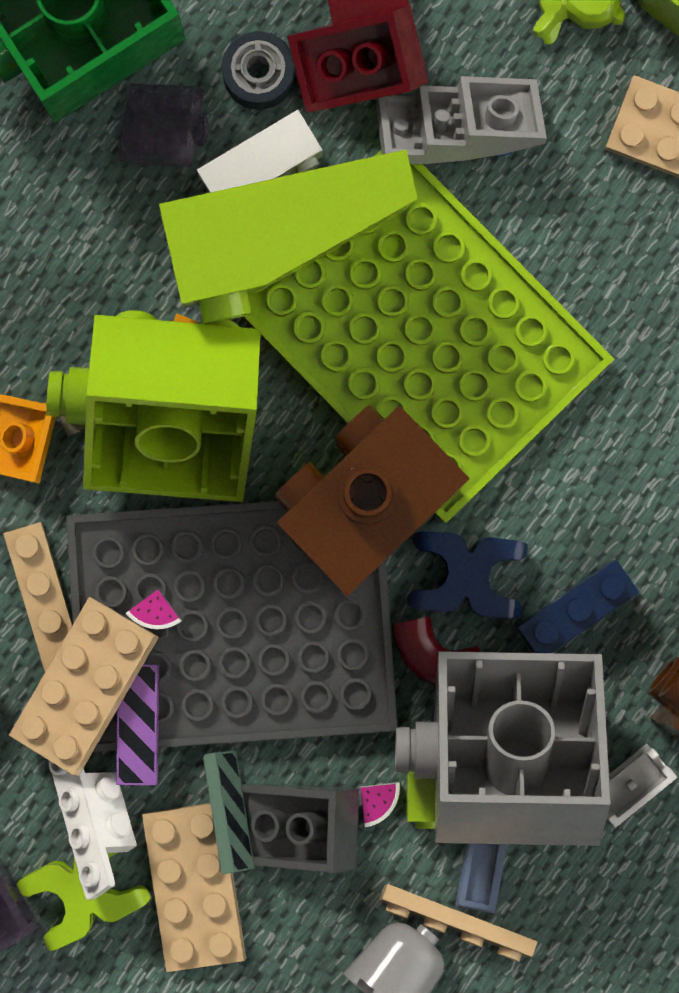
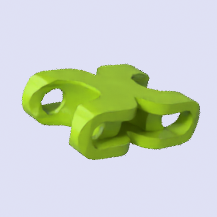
[16,852,152,951]

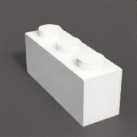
[197,110,323,193]

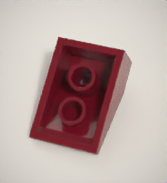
[287,5,429,113]

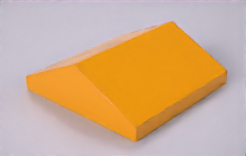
[0,394,56,484]

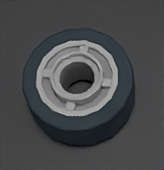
[221,31,296,110]

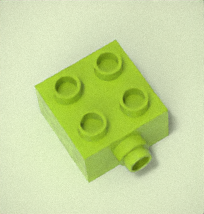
[46,310,261,502]

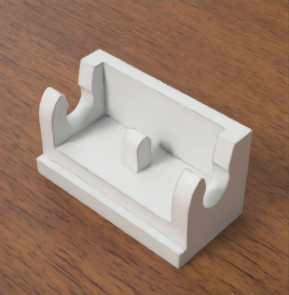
[607,744,678,828]

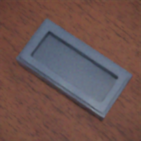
[455,844,507,914]

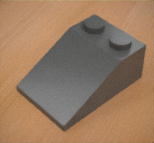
[241,783,359,873]

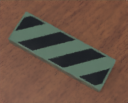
[203,751,255,875]

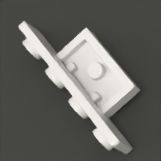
[48,760,137,900]

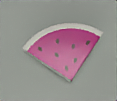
[126,589,182,629]
[360,782,400,827]

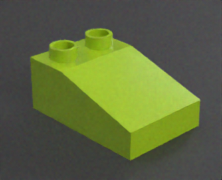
[159,149,418,324]

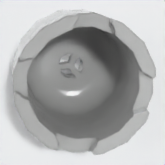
[343,922,445,993]

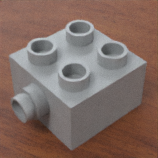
[395,651,611,846]

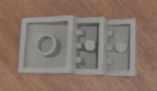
[376,76,547,164]

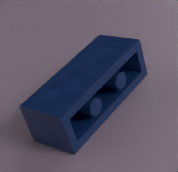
[515,559,639,653]

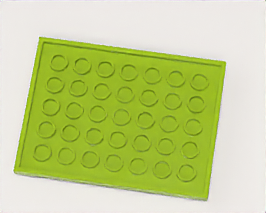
[243,150,614,524]

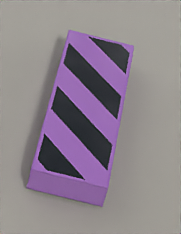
[116,665,159,785]

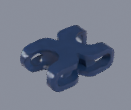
[407,531,528,618]

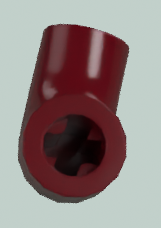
[392,616,480,686]

